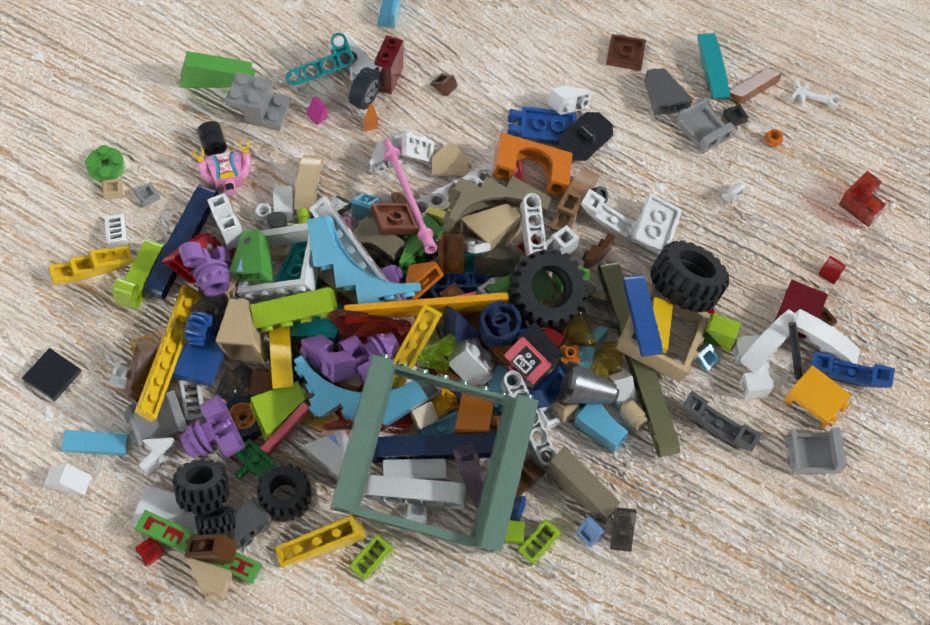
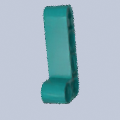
[286,33,354,86]

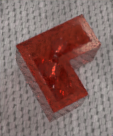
[839,171,886,227]

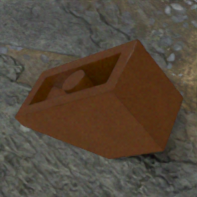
[184,534,238,564]

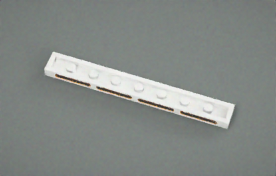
[309,197,416,335]

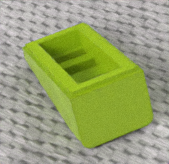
[517,518,562,565]
[349,534,395,581]

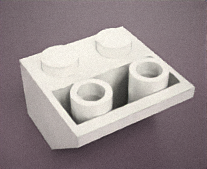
[447,337,494,387]

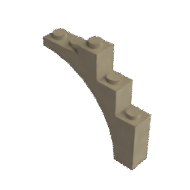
[442,176,552,233]

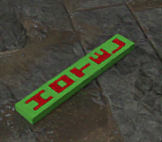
[134,510,262,585]

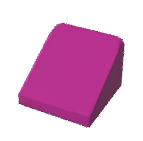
[306,96,328,125]

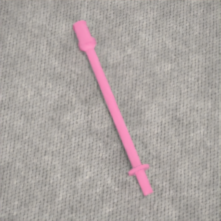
[383,138,437,254]

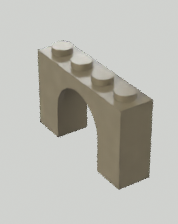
[318,216,405,304]

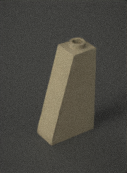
[547,447,620,524]

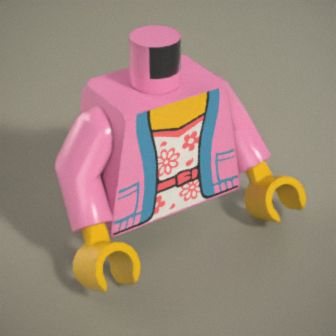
[192,140,251,196]

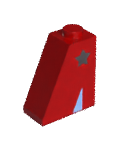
[162,233,222,284]

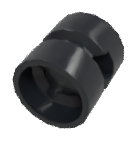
[197,121,227,156]

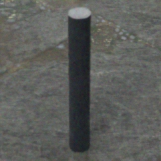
[788,322,803,380]

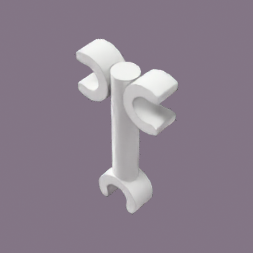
[791,79,840,110]

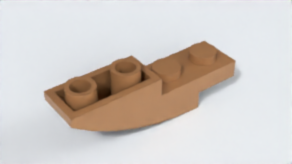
[550,168,600,232]

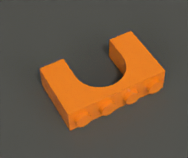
[491,132,572,197]

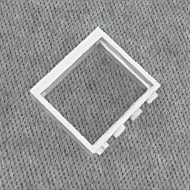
[237,223,319,303]

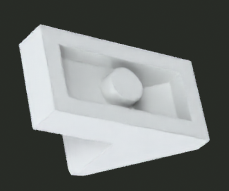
[139,438,177,478]

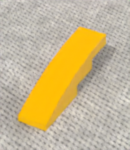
[48,246,134,286]
[269,325,294,389]

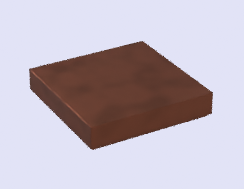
[606,34,646,71]
[370,203,419,235]

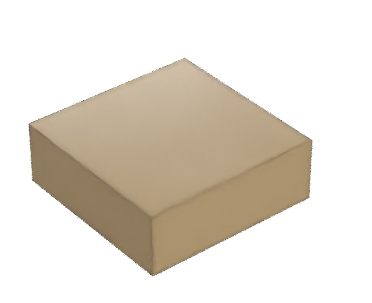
[102,178,124,200]

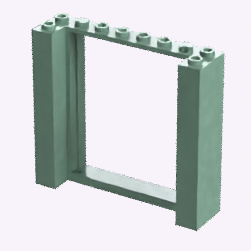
[329,353,539,554]

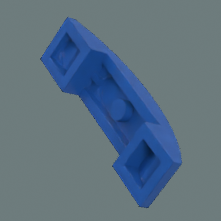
[811,351,895,388]

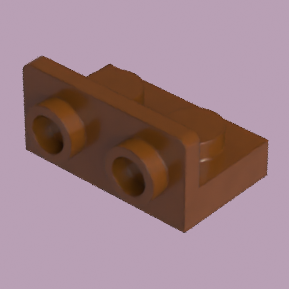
[435,233,465,274]

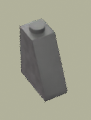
[644,68,692,116]

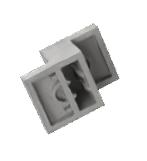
[225,72,291,131]

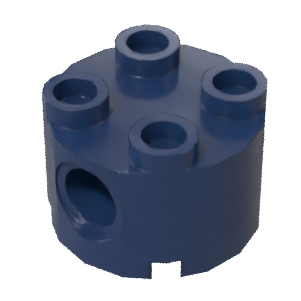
[478,301,522,348]

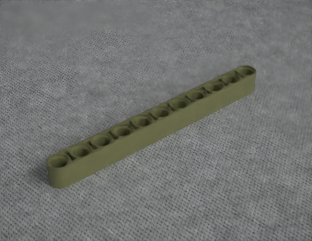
[598,261,680,458]

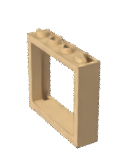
[615,281,710,383]

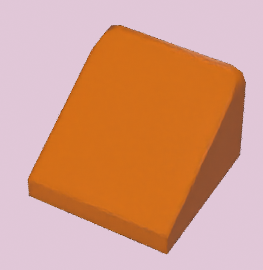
[364,104,378,131]

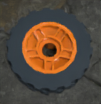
[225,395,262,442]

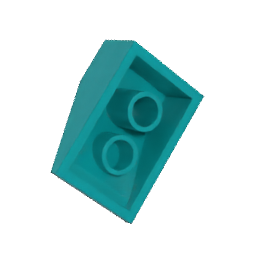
[290,303,343,348]

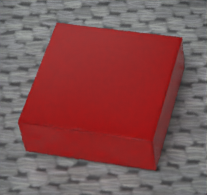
[135,537,166,566]

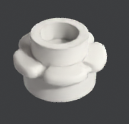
[255,203,273,222]

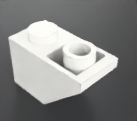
[548,85,592,115]
[369,135,405,176]

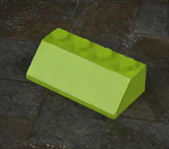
[250,287,338,332]

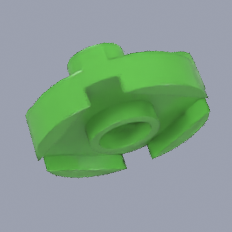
[85,145,125,182]

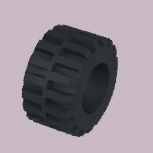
[172,459,230,514]
[257,463,312,522]

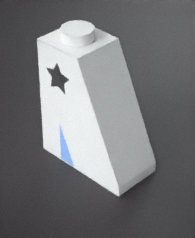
[305,429,348,481]

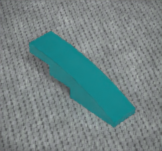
[697,33,731,100]

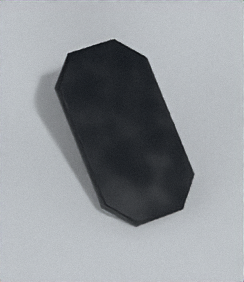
[558,112,613,161]

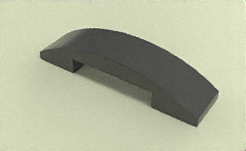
[681,391,762,452]

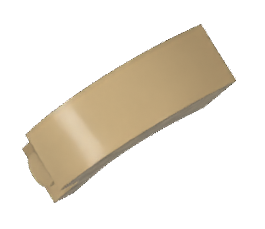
[294,155,325,212]

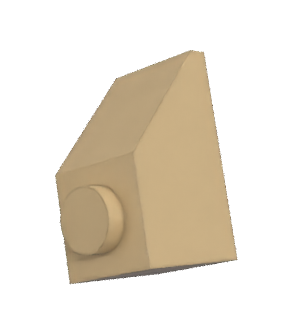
[188,558,233,602]

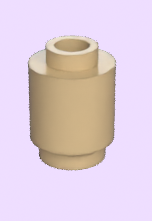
[619,400,649,431]

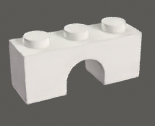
[328,33,379,80]
[207,193,242,250]
[732,335,774,400]

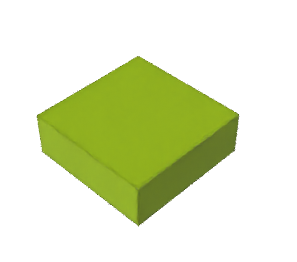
[504,521,525,544]

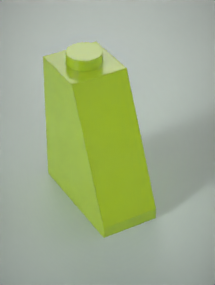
[250,381,307,442]

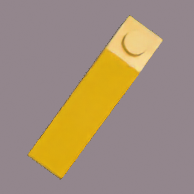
[275,515,367,568]

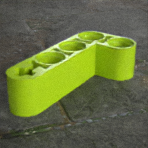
[112,239,165,310]

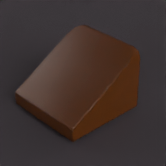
[430,73,458,96]

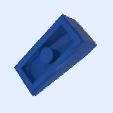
[530,367,564,408]

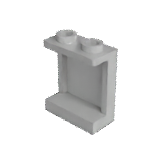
[676,98,735,154]
[123,389,187,447]
[785,427,847,475]

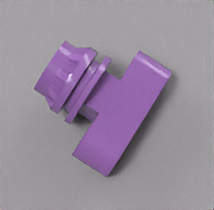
[179,242,232,296]
[338,332,400,385]
[180,395,245,458]

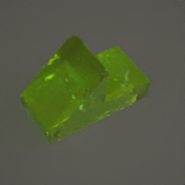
[417,333,456,371]

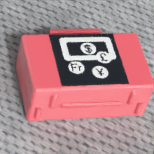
[504,337,552,384]

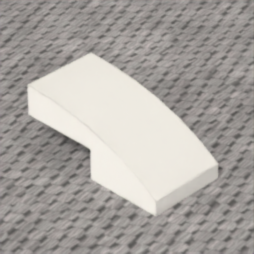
[273,186,294,222]

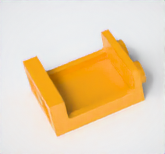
[784,365,852,430]

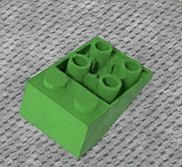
[399,215,443,274]

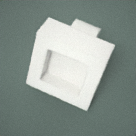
[109,364,130,389]

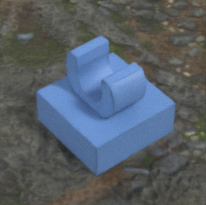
[576,517,605,547]

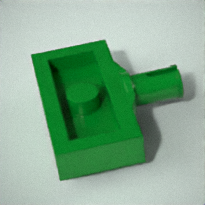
[234,438,278,480]

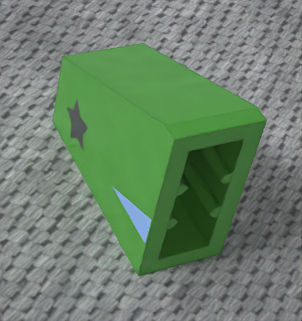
[229,229,273,282]

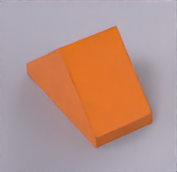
[406,261,444,300]

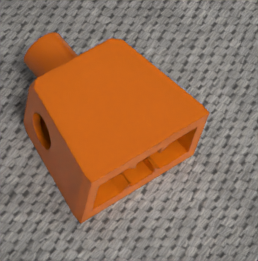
[454,394,500,434]

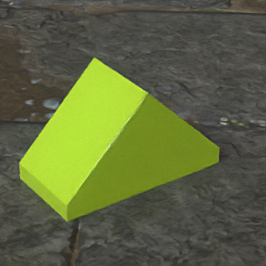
[706,313,741,352]

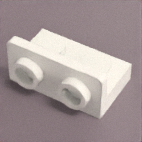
[395,131,434,164]

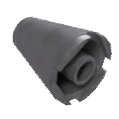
[560,362,619,404]

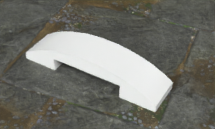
[581,189,638,244]
[740,309,795,374]

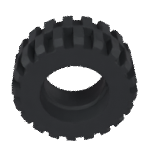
[650,241,729,313]
[507,249,588,328]

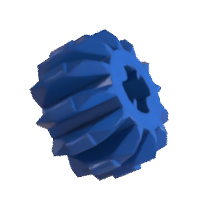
[184,312,214,346]

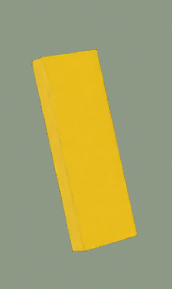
[652,297,673,353]

